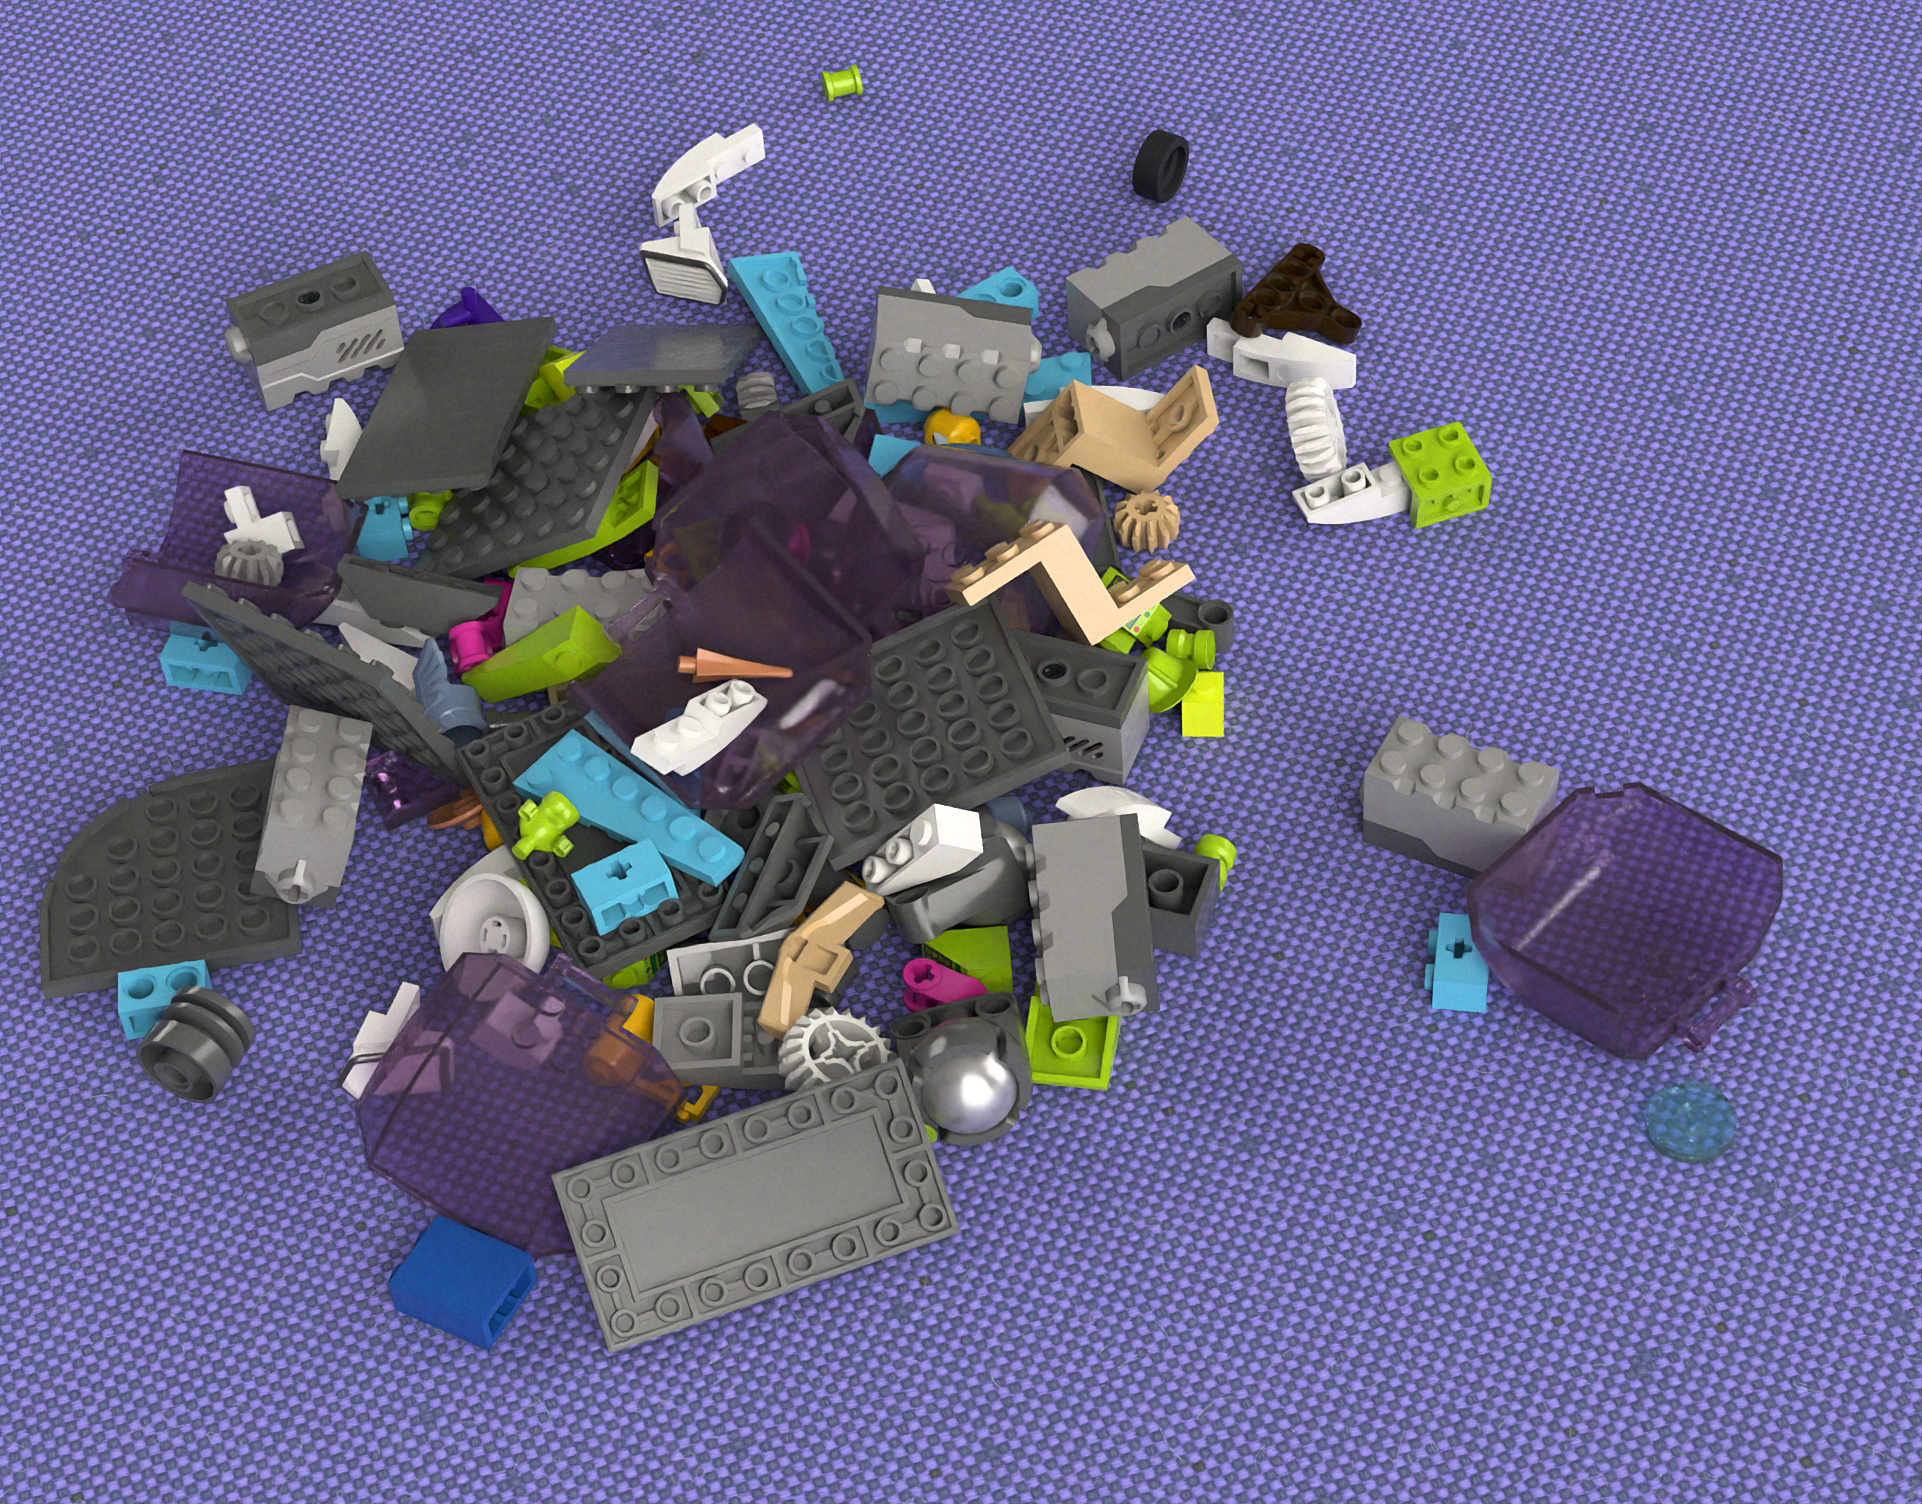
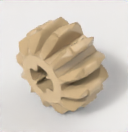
[1113,488,1180,554]

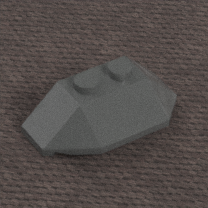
[709,377,866,493]
[337,553,504,637]
[708,792,835,943]

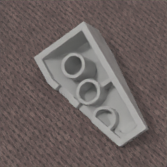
[666,924,845,1002]

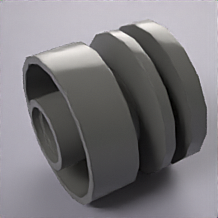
[136,986,256,1103]

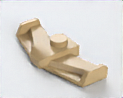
[757,880,885,1041]

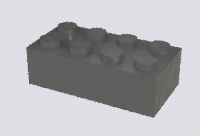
[1028,843,1221,957]

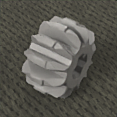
[736,372,780,421]
[215,539,284,597]

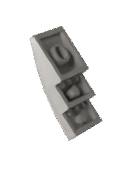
[651,992,835,1091]

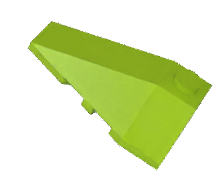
[461,605,634,704]

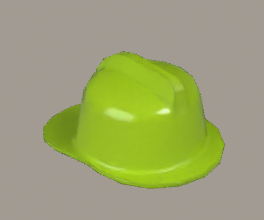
[1138,647,1198,713]

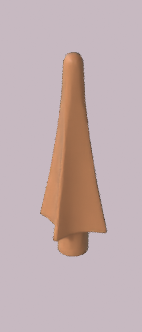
[677,648,793,683]

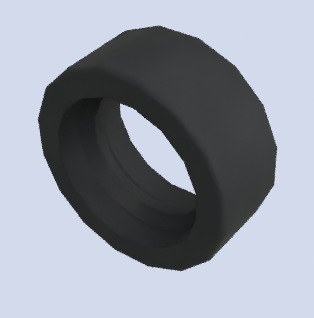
[1132,129,1189,203]

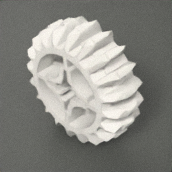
[1285,377,1347,483]
[778,1006,897,1092]

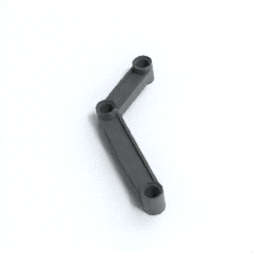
[1061,463,1234,654]

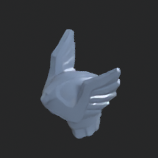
[412,639,490,750]

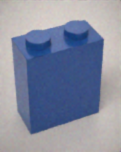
[388,1215,538,1351]

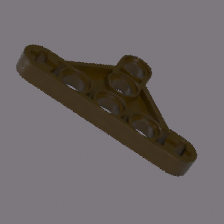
[1229,243,1362,344]

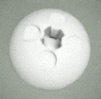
[440,873,550,1002]

